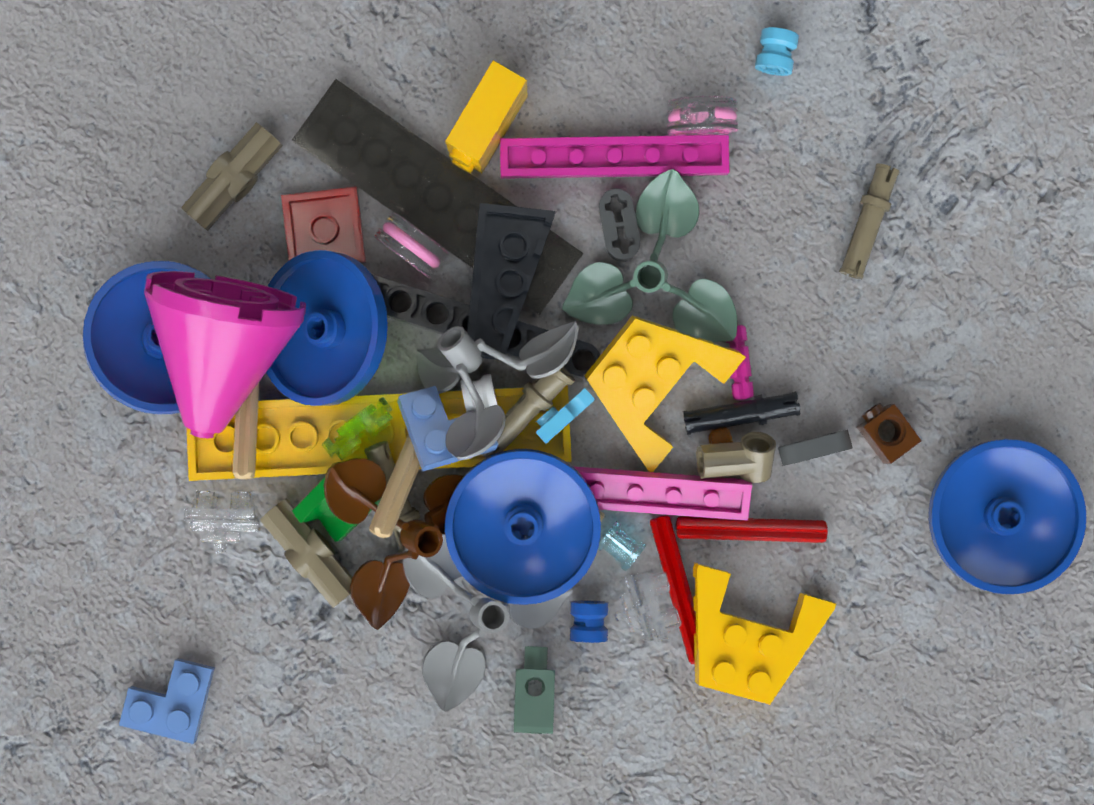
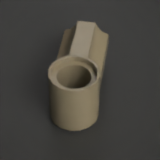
[696,432,776,483]

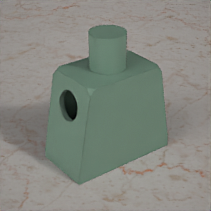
[514,646,555,734]

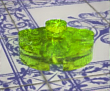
[322,397,393,461]

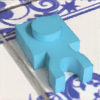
[536,388,595,444]

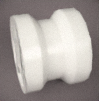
[460,374,497,412]

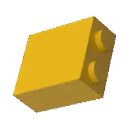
[445,60,528,174]

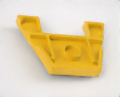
[584,315,746,472]
[693,562,836,705]

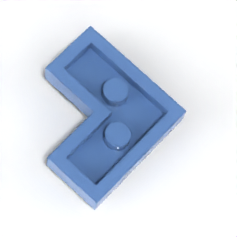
[397,386,498,472]
[119,658,215,744]

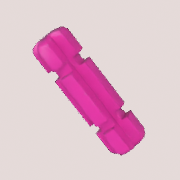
[726,325,754,400]

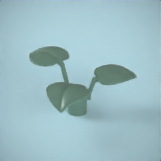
[562,169,738,342]

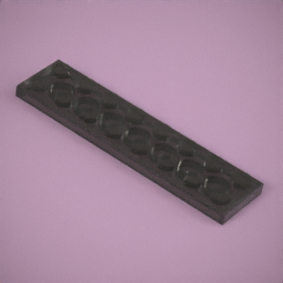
[292,79,583,316]

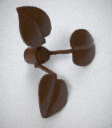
[324,458,464,630]

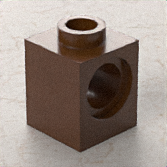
[857,403,922,464]

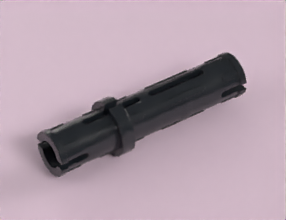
[683,391,801,435]

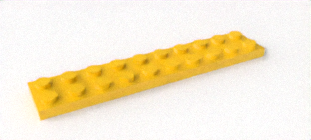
[186,385,572,481]

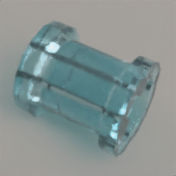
[598,521,646,571]

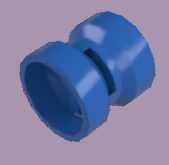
[570,600,608,643]

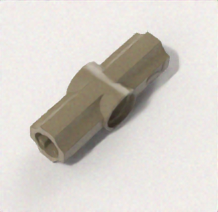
[181,122,283,231]
[260,498,352,608]

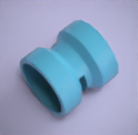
[755,27,799,76]

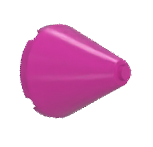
[144,271,306,438]

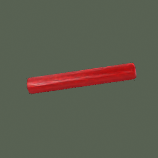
[650,515,696,664]
[676,516,828,543]

